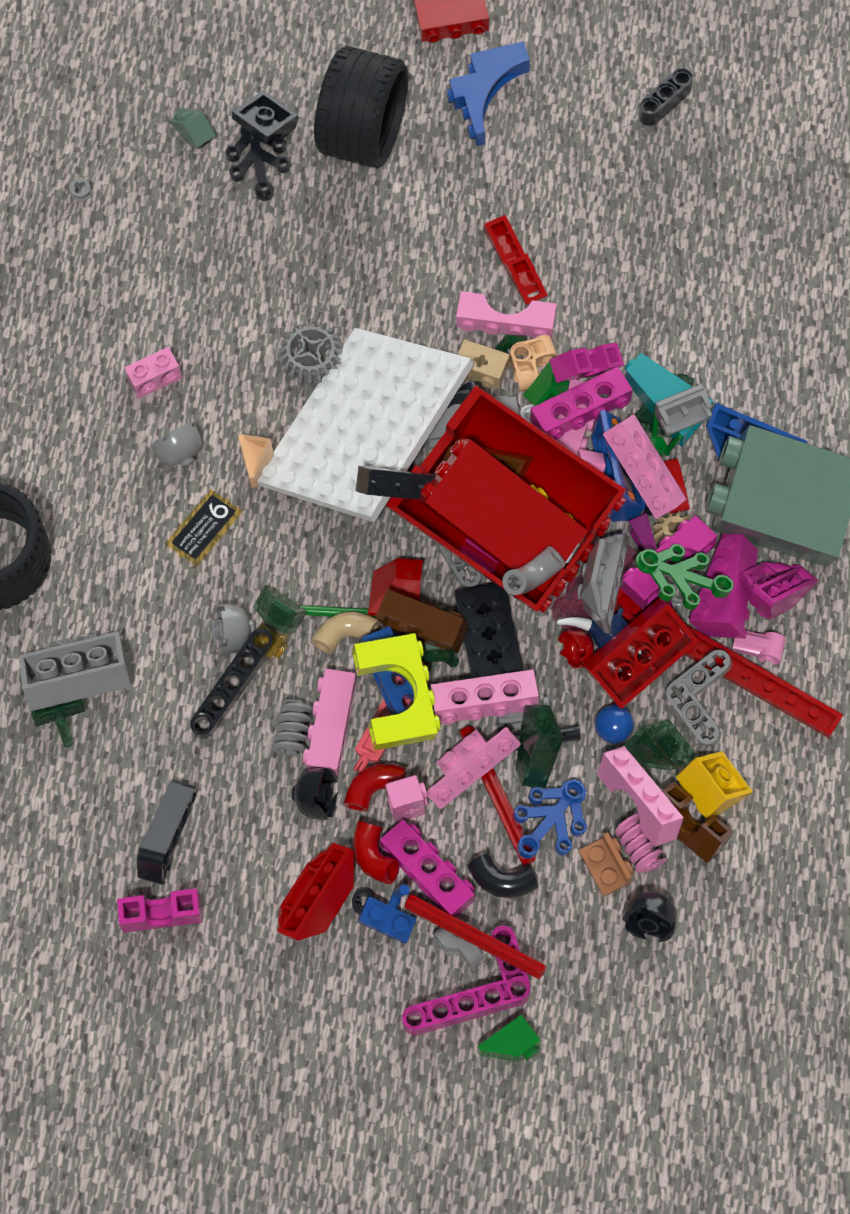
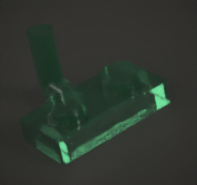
[31,699,85,747]

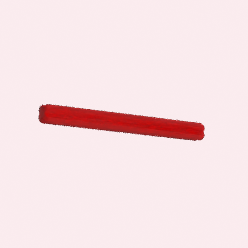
[460,726,536,866]
[404,895,546,979]

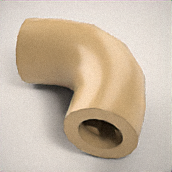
[311,611,380,654]

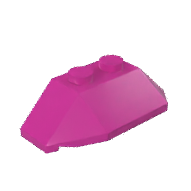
[739,562,819,620]

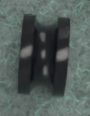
[352,890,375,915]

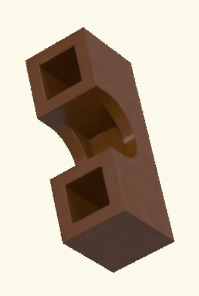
[662,781,734,863]

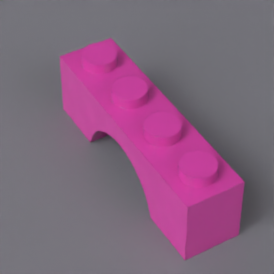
[622,515,717,610]

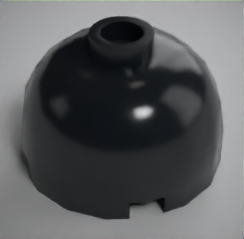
[292,768,338,820]
[622,891,677,942]

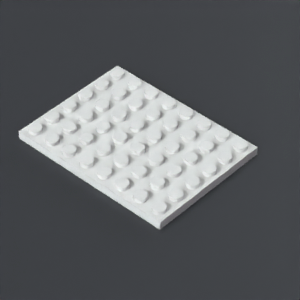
[257,328,474,522]

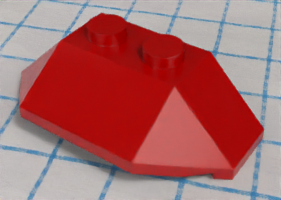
[277,843,354,941]

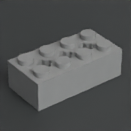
[19,631,131,711]

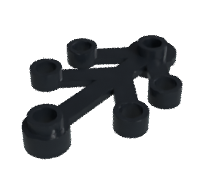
[225,126,290,201]

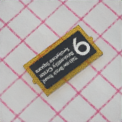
[165,489,243,566]

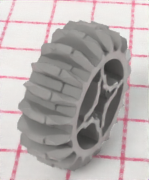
[279,322,343,386]

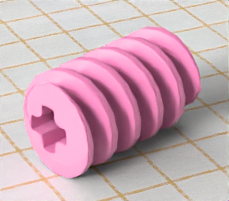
[615,813,667,873]

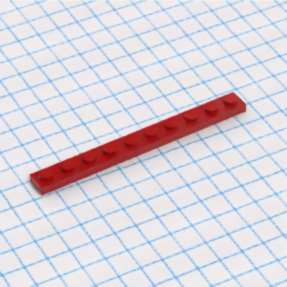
[614,587,843,739]

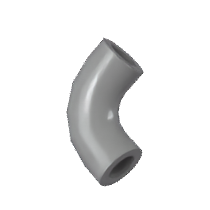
[502,546,565,595]

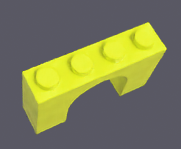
[352,633,440,751]

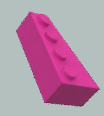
[689,534,758,639]

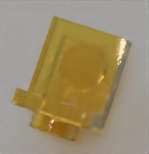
[255,623,287,662]

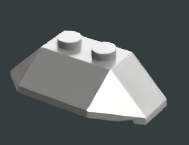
[578,534,628,633]

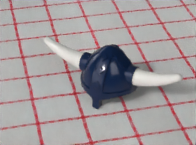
[557,608,642,655]

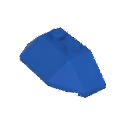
[706,403,808,460]

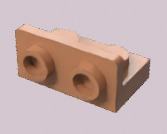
[579,832,634,897]

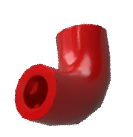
[343,763,406,812]
[352,820,399,885]

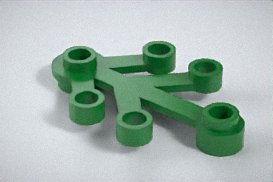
[635,544,734,610]

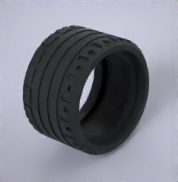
[314,46,408,167]
[0,482,51,610]

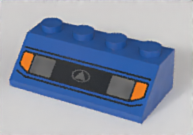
[591,410,645,522]

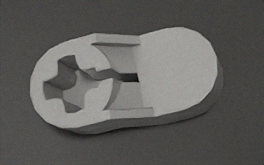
[433,928,484,968]

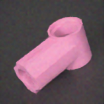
[732,631,786,665]

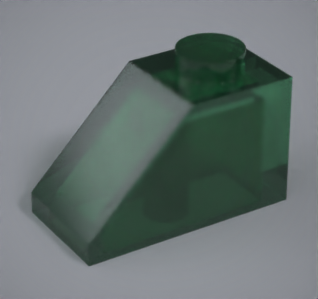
[253,585,307,634]

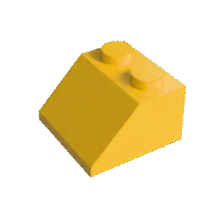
[676,751,753,819]

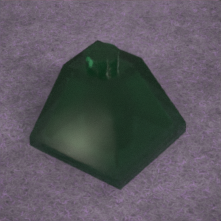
[623,719,699,770]

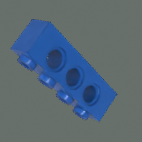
[360,626,414,715]

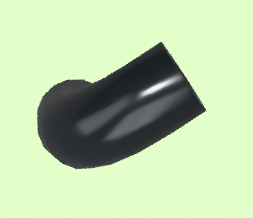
[467,854,538,899]

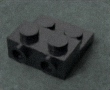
[231,90,298,143]

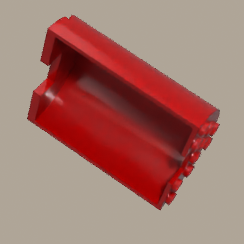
[386,385,626,614]

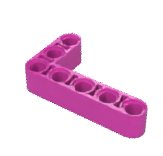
[402,926,531,1035]

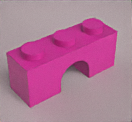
[549,342,624,383]
[117,888,203,933]

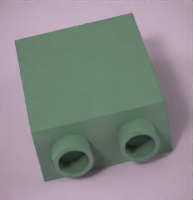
[705,425,850,567]

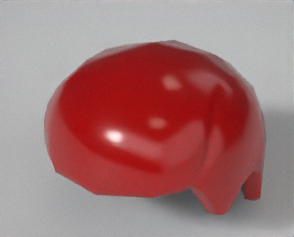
[558,630,594,669]

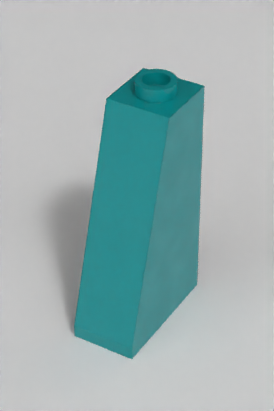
[625,353,713,447]

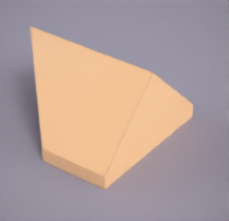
[238,434,274,488]

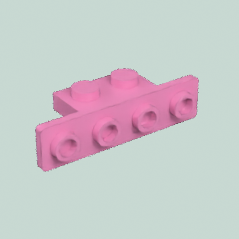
[426,727,521,809]

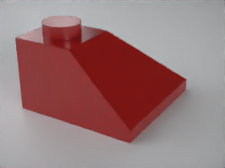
[368,558,423,616]

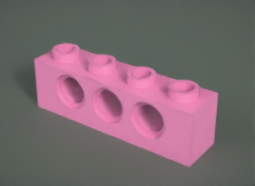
[603,414,687,519]
[431,669,539,724]

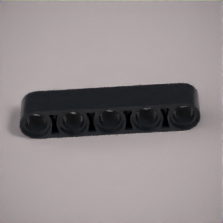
[190,628,274,739]

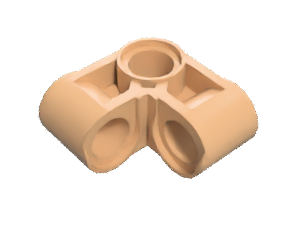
[510,335,557,392]

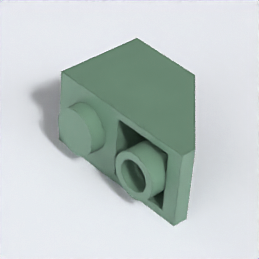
[168,107,216,148]

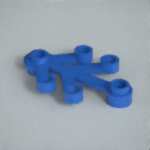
[513,780,587,859]

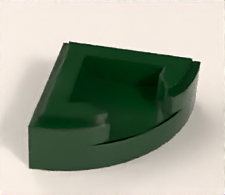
[495,335,528,354]

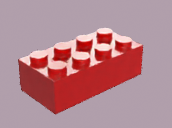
[582,598,699,709]

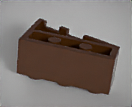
[376,589,469,654]

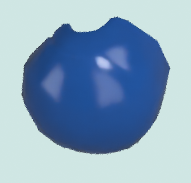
[594,704,635,744]

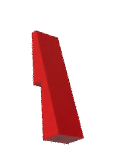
[483,214,548,305]

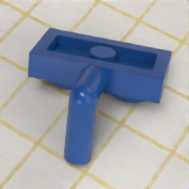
[357,884,417,944]

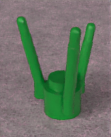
[650,404,683,458]

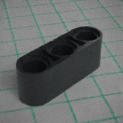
[639,68,693,126]

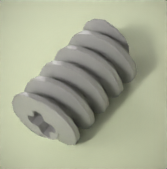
[272,699,313,757]

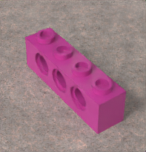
[530,366,632,440]
[380,820,475,917]

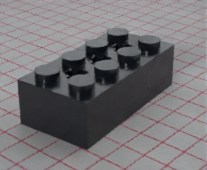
[454,584,523,679]

